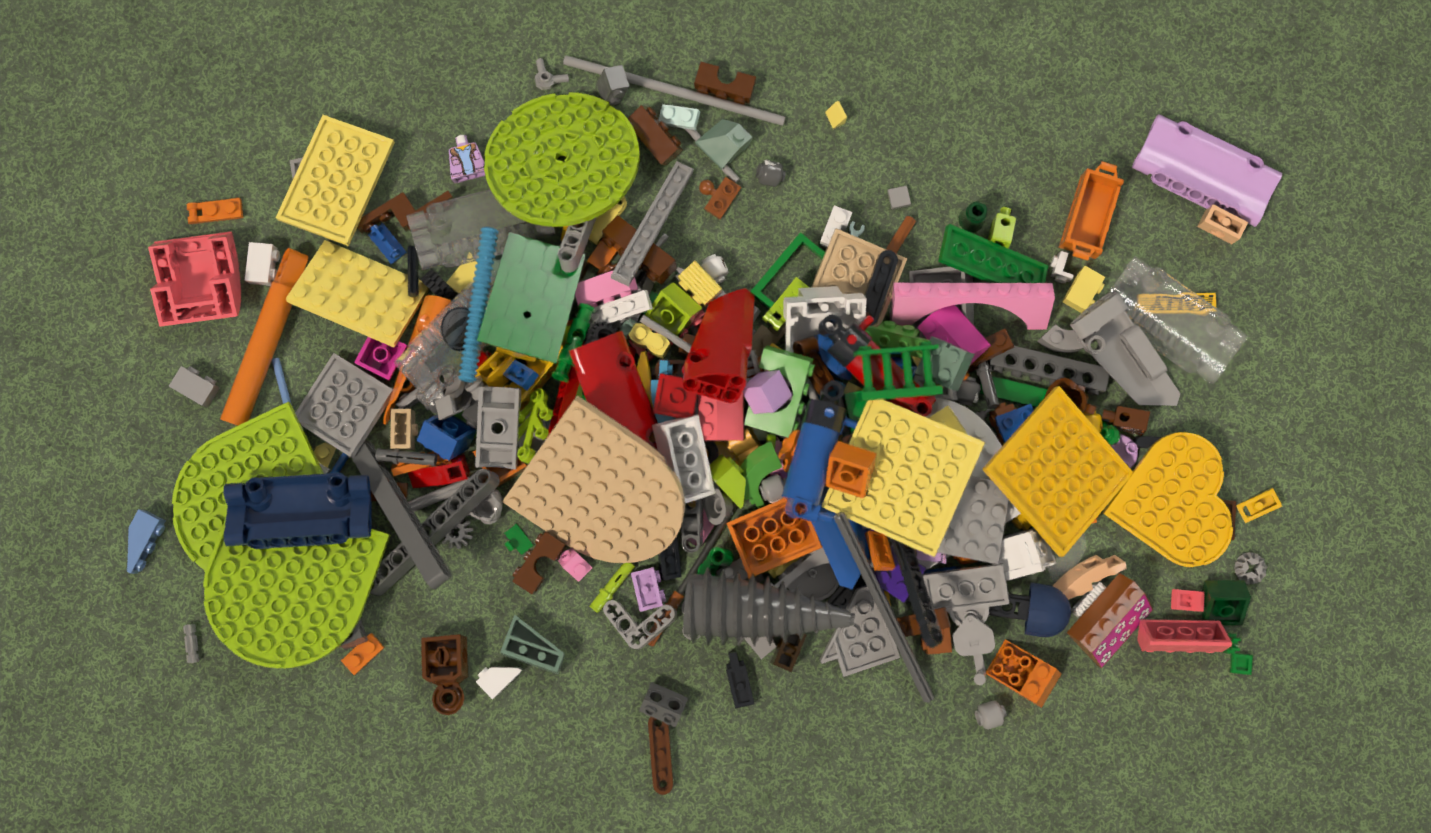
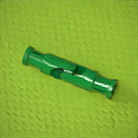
[552,303,596,382]

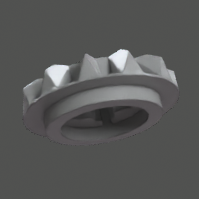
[1234,552,1267,584]

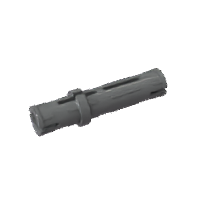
[976,360,1000,409]
[376,448,437,466]

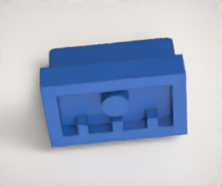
[995,404,1033,444]

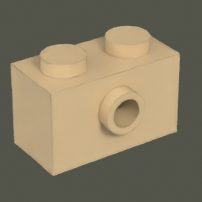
[390,409,418,451]

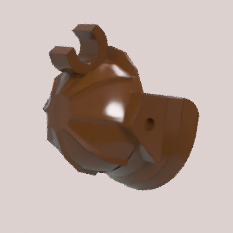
[1045,378,1096,415]

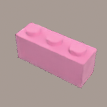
[575,270,638,307]

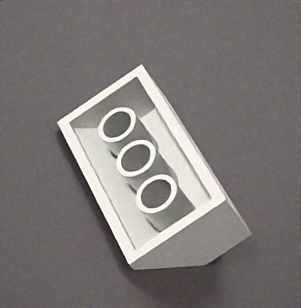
[652,415,715,503]

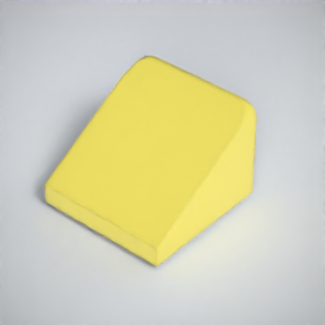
[825,101,847,128]

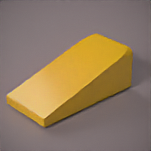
[1236,488,1282,523]

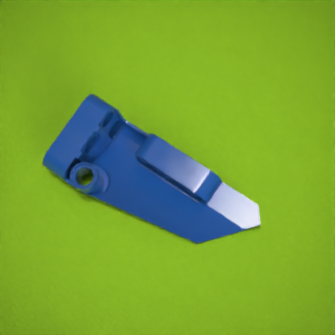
[789,466,871,589]

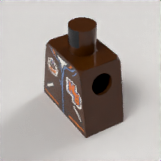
[1102,406,1150,436]

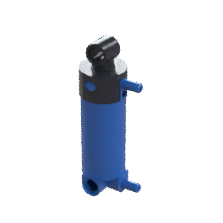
[781,381,859,523]

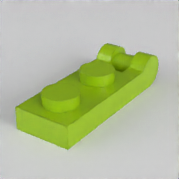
[762,277,810,332]

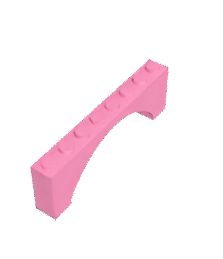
[890,283,1055,330]

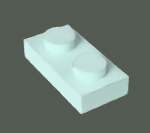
[659,104,700,130]

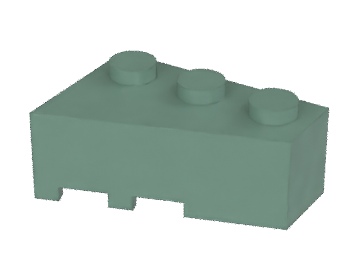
[500,615,565,675]

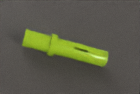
[589,563,635,613]

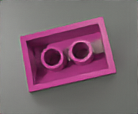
[918,305,991,365]

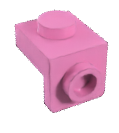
[558,548,592,582]

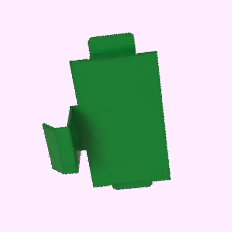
[504,524,534,555]

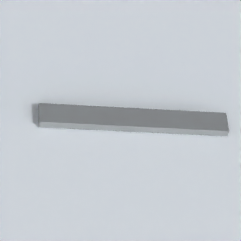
[611,161,694,287]

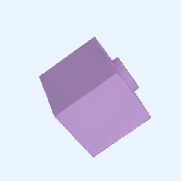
[742,370,792,414]

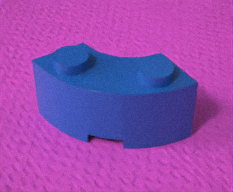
[814,334,852,380]

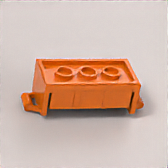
[1059,161,1124,261]

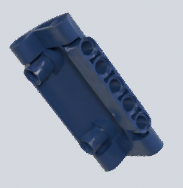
[223,472,372,549]

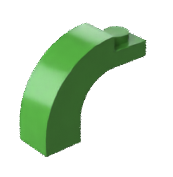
[740,442,782,509]

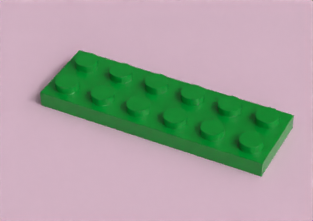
[938,224,1048,283]

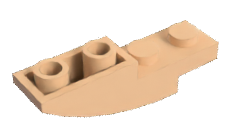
[1053,555,1127,600]

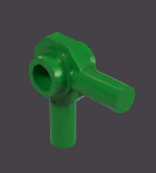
[1100,421,1120,445]

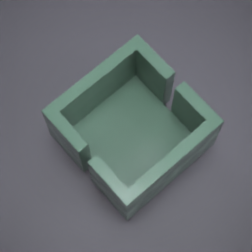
[915,336,975,391]

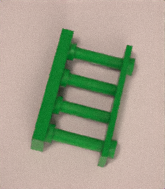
[853,341,943,402]

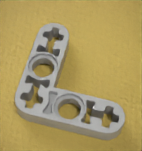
[603,600,677,649]

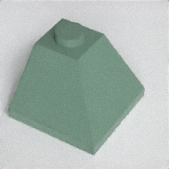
[695,119,752,170]

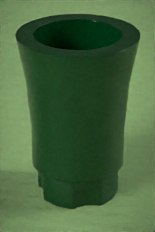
[958,201,987,232]

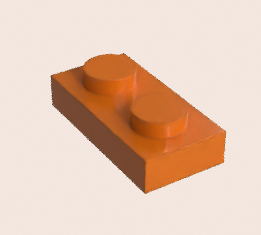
[341,633,385,675]

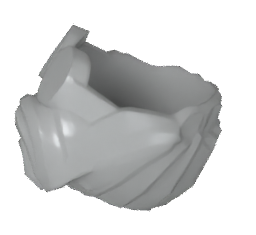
[469,489,503,524]

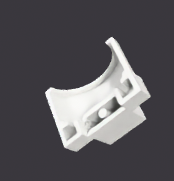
[783,286,866,353]

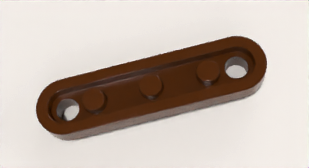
[648,716,673,795]

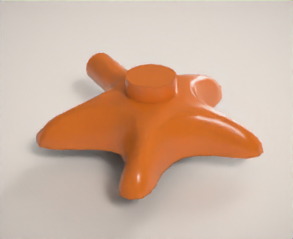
[778,430,800,472]

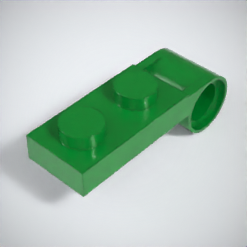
[698,547,734,576]

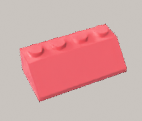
[698,393,744,441]
[1137,620,1232,653]

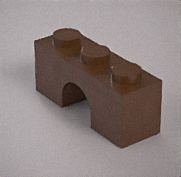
[694,62,756,105]
[512,531,567,595]

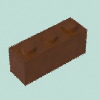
[627,105,683,165]

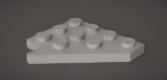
[820,585,900,677]

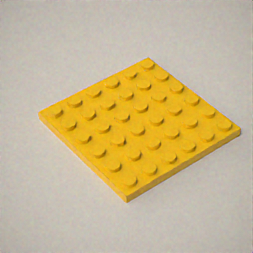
[982,386,1133,557]

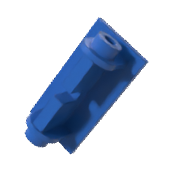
[368,223,407,264]

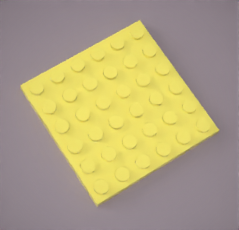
[821,400,985,557]

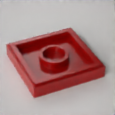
[653,373,698,418]

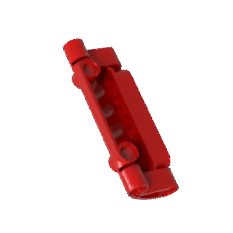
[569,331,658,451]

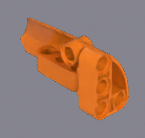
[383,295,458,425]

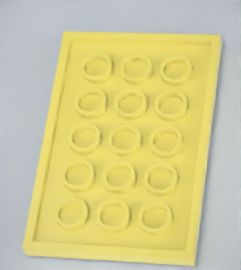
[276,115,395,246]
[286,240,429,348]

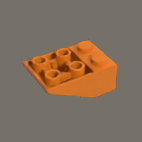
[986,639,1062,708]

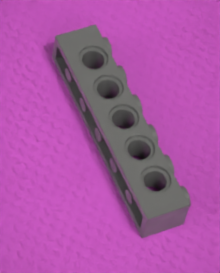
[988,346,1109,396]

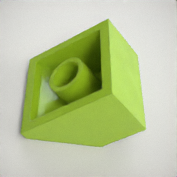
[645,282,702,337]
[709,454,746,509]

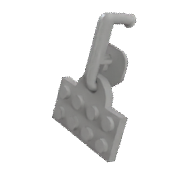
[922,563,1010,685]

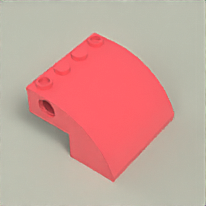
[148,231,241,327]

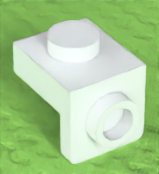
[1050,251,1074,283]

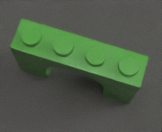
[744,345,815,438]

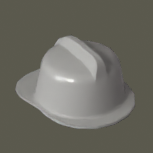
[703,481,733,525]

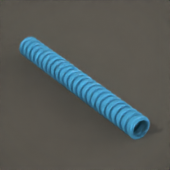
[458,227,499,382]

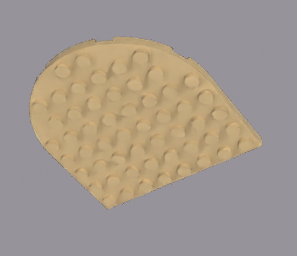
[502,395,685,563]

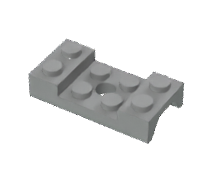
[475,386,521,469]

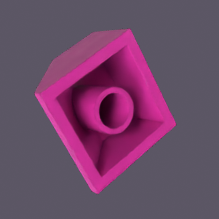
[354,337,408,381]

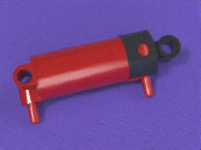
[818,315,943,417]

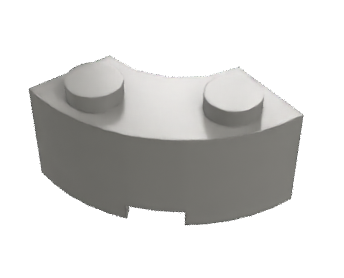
[1037,324,1096,353]
[435,374,472,420]

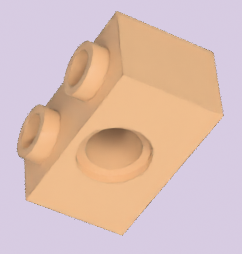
[1197,204,1248,244]

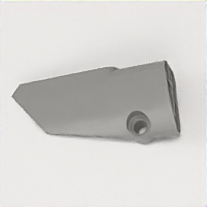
[1070,292,1180,406]

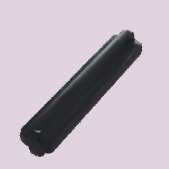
[408,245,419,297]

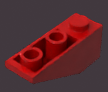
[408,454,470,488]

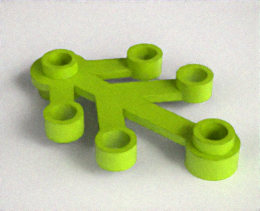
[517,388,553,464]

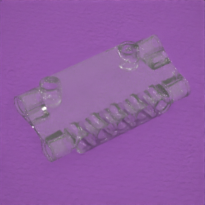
[1107,256,1248,384]

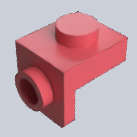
[1171,589,1204,612]

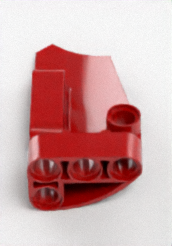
[682,288,755,403]

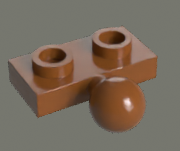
[699,176,741,220]

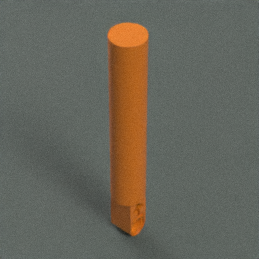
[220,248,308,425]

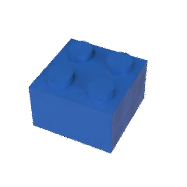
[417,414,477,461]

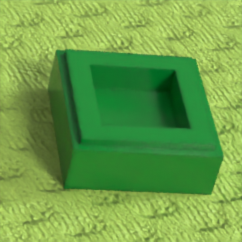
[1230,653,1253,675]

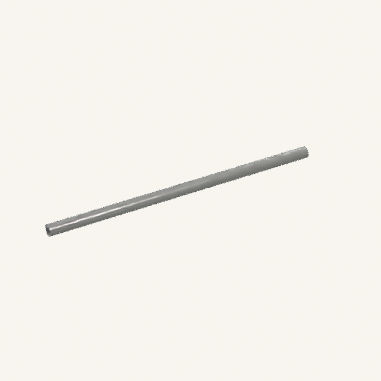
[563,55,785,126]

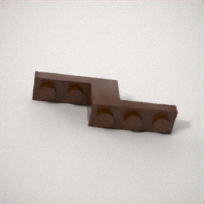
[357,191,455,233]

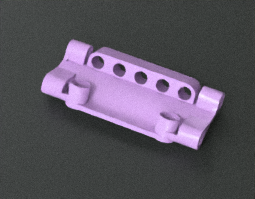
[1132,114,1282,227]

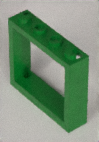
[751,232,825,318]

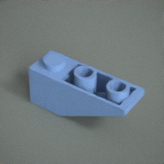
[127,509,166,574]

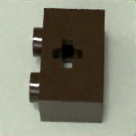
[770,634,807,673]

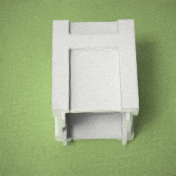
[998,528,1056,581]

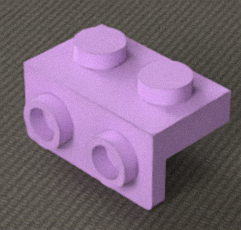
[631,567,666,612]

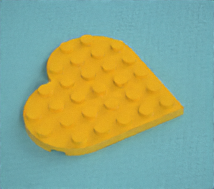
[1103,432,1233,567]

